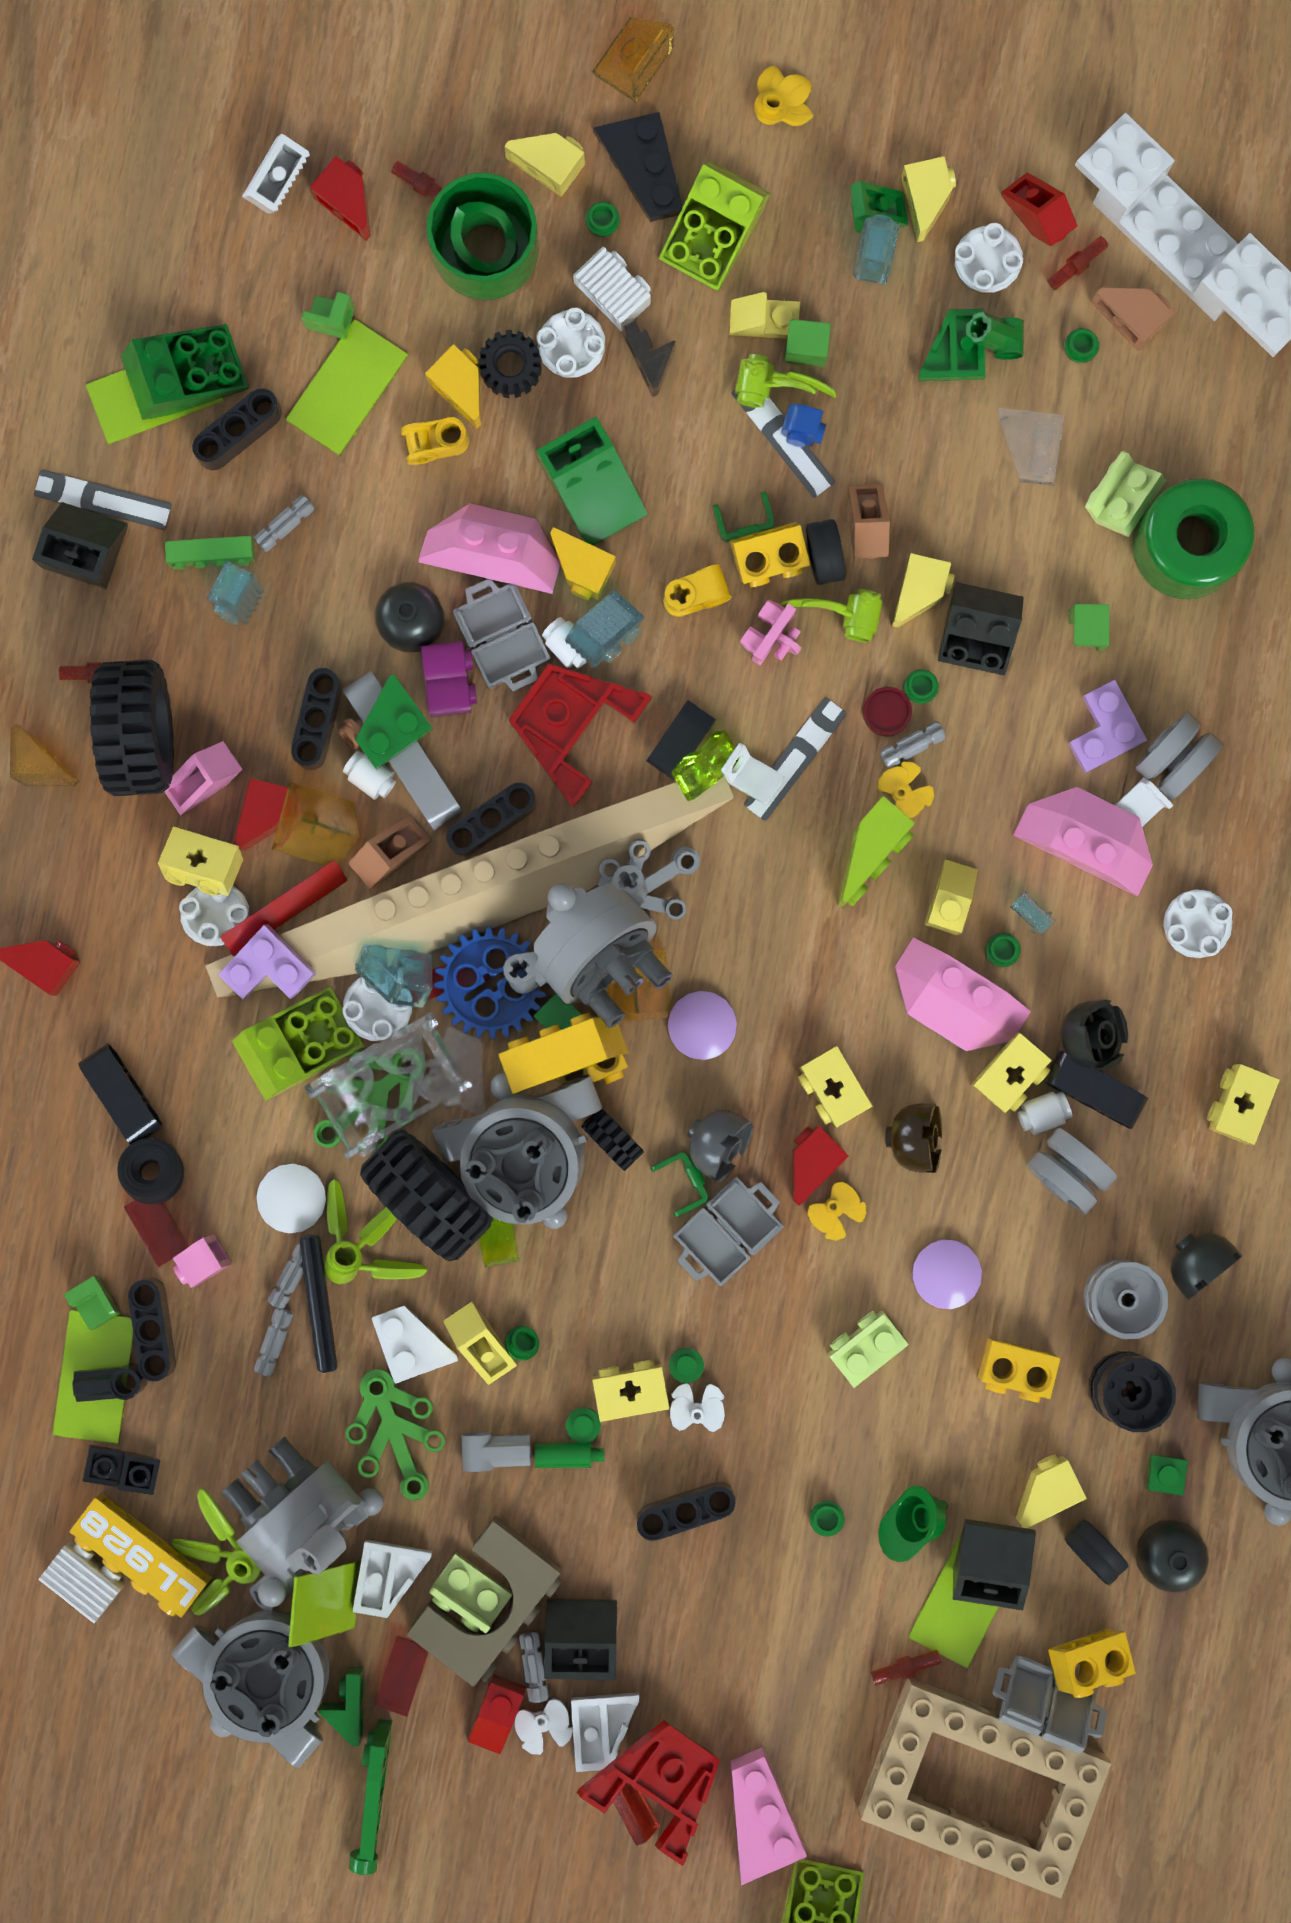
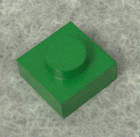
[1146,1454,1188,1495]

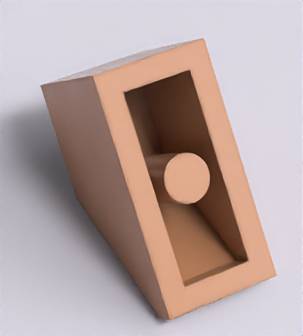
[1091,287,1174,351]
[849,484,890,560]
[348,815,432,889]

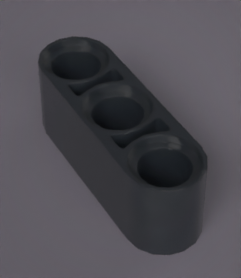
[192,388,282,470]
[291,668,342,770]
[446,783,536,856]
[78,1043,163,1145]
[1043,1051,1149,1129]
[128,1278,176,1382]
[637,1482,736,1541]

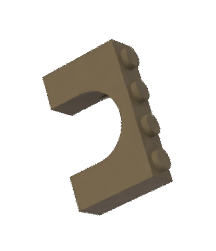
[406,1516,562,1687]

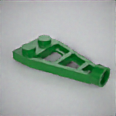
[348,1719,393,1875]

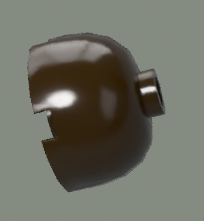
[885,1103,942,1173]

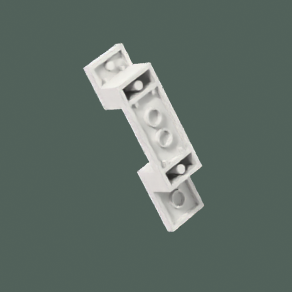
[1075,112,1291,357]

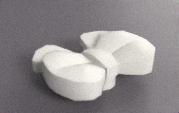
[670,1383,725,1432]
[515,1697,573,1755]

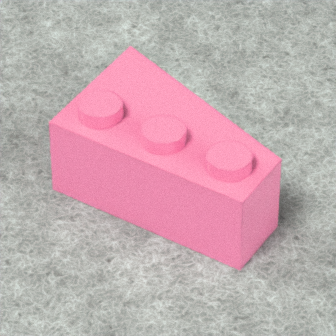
[731,1747,807,1885]

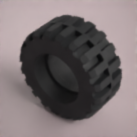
[90,660,174,796]
[360,1130,493,1262]

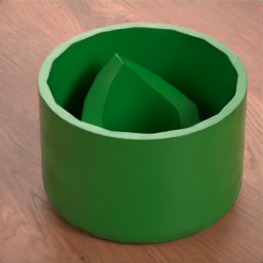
[427,173,539,300]
[1133,478,1255,600]

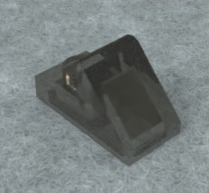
[623,321,675,397]

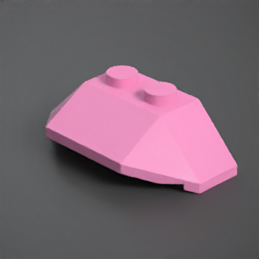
[419,503,560,594]
[1013,787,1153,896]
[895,937,1031,1051]

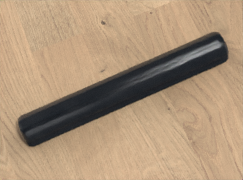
[300,1235,338,1373]

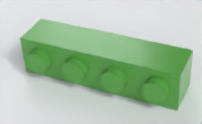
[165,536,255,570]

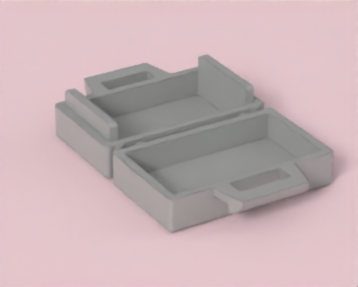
[453,579,551,692]
[673,1177,784,1286]
[993,1655,1107,1754]

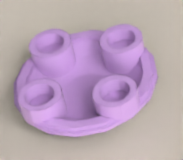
[668,991,737,1060]
[911,1239,982,1309]

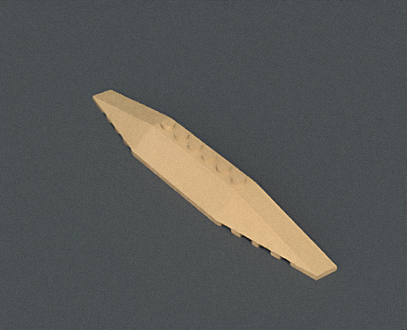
[205,766,734,998]

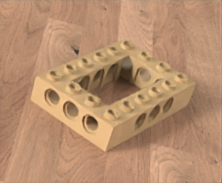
[857,1676,1112,1899]

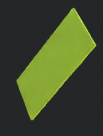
[285,319,408,456]
[85,370,224,445]
[52,1310,134,1444]
[908,1532,999,1668]
[288,1560,361,1648]

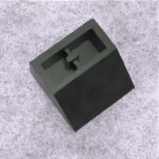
[32,502,128,589]
[938,582,1024,676]
[953,1519,1036,1611]
[544,1599,617,1680]

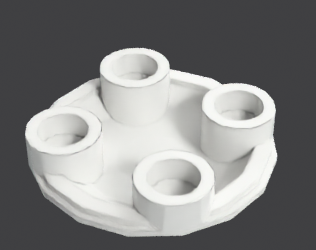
[955,223,1023,293]
[537,308,605,378]
[179,886,249,946]
[1163,889,1233,958]
[343,972,412,1041]
[256,1164,326,1233]

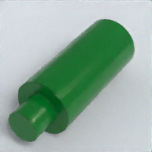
[535,1442,605,1468]

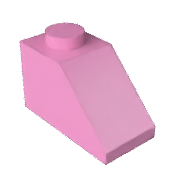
[164,741,243,816]
[173,1234,232,1288]

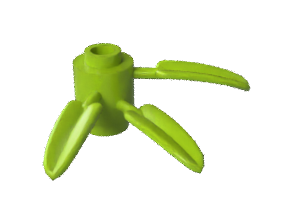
[735,354,836,408]
[780,589,883,643]
[324,1179,428,1284]
[172,1488,262,1616]

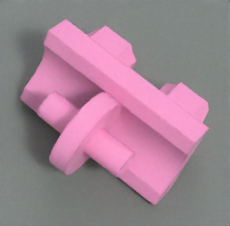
[740,600,801,666]

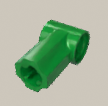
[966,312,1024,360]

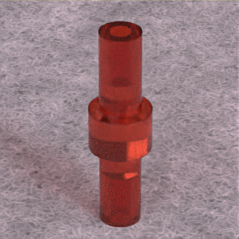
[391,161,443,199]
[1047,236,1108,290]
[59,662,102,683]
[871,1650,942,1686]

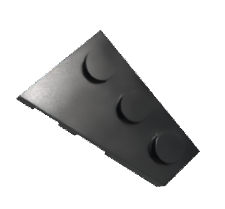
[593,112,683,222]

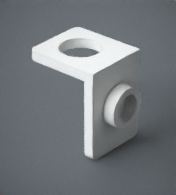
[721,743,784,805]
[1115,778,1174,827]

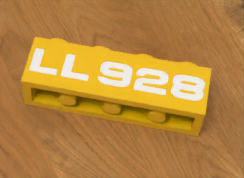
[69,1493,213,1618]

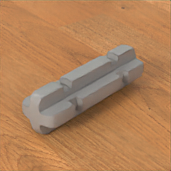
[254,495,314,552]
[880,722,945,768]
[268,1243,304,1309]
[254,1308,293,1376]
[519,1631,549,1703]

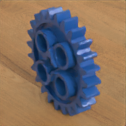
[434,926,547,1040]

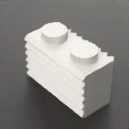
[242,134,310,214]
[573,247,651,331]
[38,1541,126,1623]

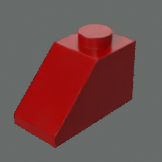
[310,156,371,241]
[1001,172,1078,246]
[233,778,298,850]
[0,940,80,996]
[792,1126,849,1206]
[467,1674,526,1754]

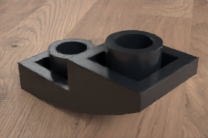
[646,700,716,780]
[82,1444,160,1495]

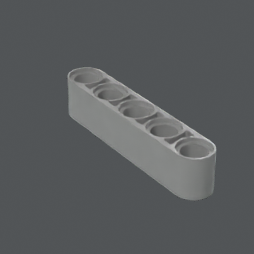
[342,671,463,830]

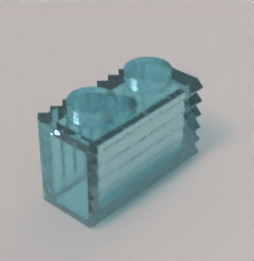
[853,215,899,284]
[207,561,265,626]
[565,589,645,668]

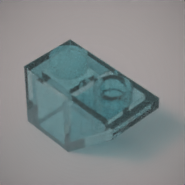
[355,944,433,1008]

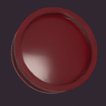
[863,687,912,737]

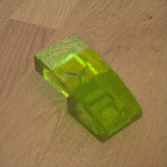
[671,730,739,801]
[480,1218,520,1268]

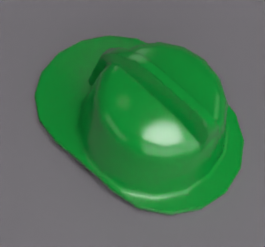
[878,1485,948,1562]

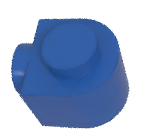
[781,404,826,447]

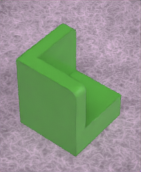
[301,292,355,340]
[784,319,831,367]
[1069,604,1109,651]
[63,1276,121,1330]

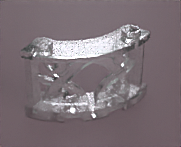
[304,1012,472,1159]

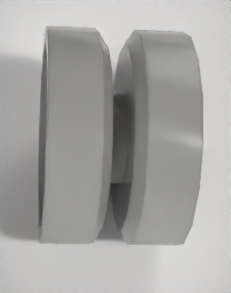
[1135,711,1224,801]
[1026,1128,1118,1215]
[1083,1259,1168,1339]

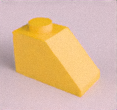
[425,344,481,429]
[550,527,616,601]

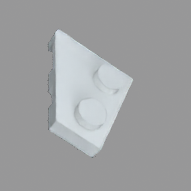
[371,1305,459,1384]
[353,1540,432,1618]
[571,1692,639,1772]

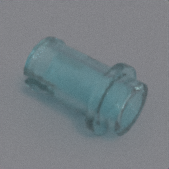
[1010,891,1055,935]

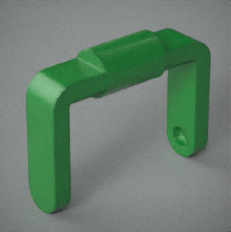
[713,491,774,542]
[650,1152,708,1218]

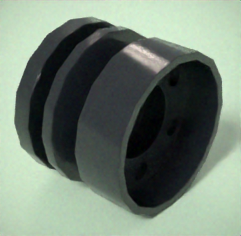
[1089,1351,1176,1432]

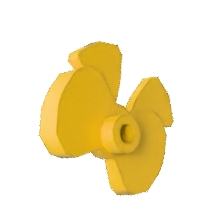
[877,761,934,819]
[807,1182,866,1241]

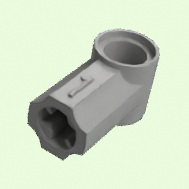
[461,1432,531,1472]

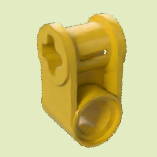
[401,417,470,465]
[663,564,732,617]

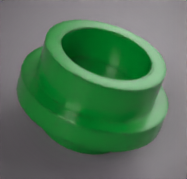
[586,202,620,237]
[1064,328,1099,363]
[904,669,939,704]
[985,933,1021,967]
[504,1326,539,1361]
[669,1348,704,1383]
[566,1407,601,1443]
[809,1500,845,1537]

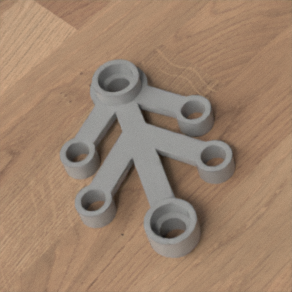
[598,839,700,935]

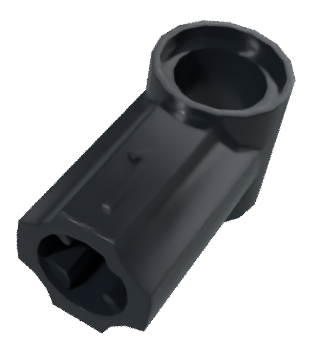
[72,1363,148,1402]

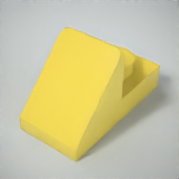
[729,292,800,339]

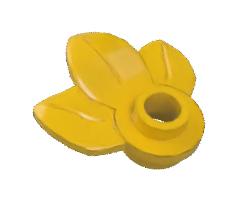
[754,66,813,126]

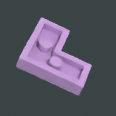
[1068,680,1147,774]
[218,924,317,999]

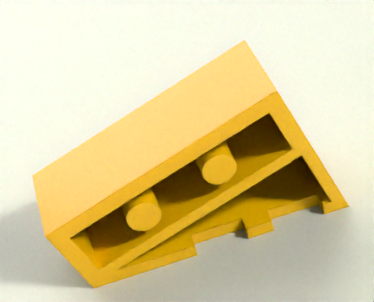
[498,1012,629,1094]

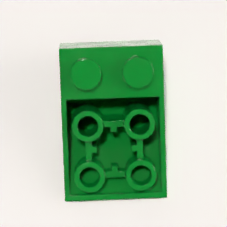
[121,324,249,420]
[536,416,648,546]

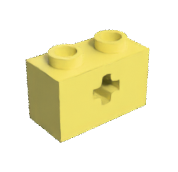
[158,826,243,896]
[971,1032,1052,1113]
[797,1046,873,1128]
[1207,1064,1280,1145]
[592,1360,669,1422]

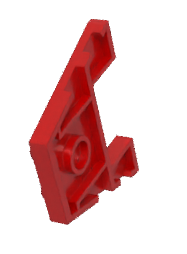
[509,664,652,808]
[576,1720,720,1866]

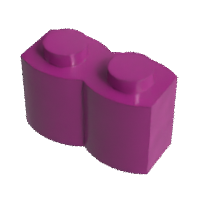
[421,641,477,718]

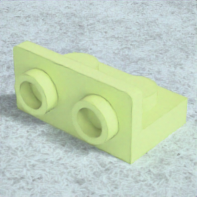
[1085,451,1167,537]
[827,1311,909,1388]
[429,1552,513,1633]

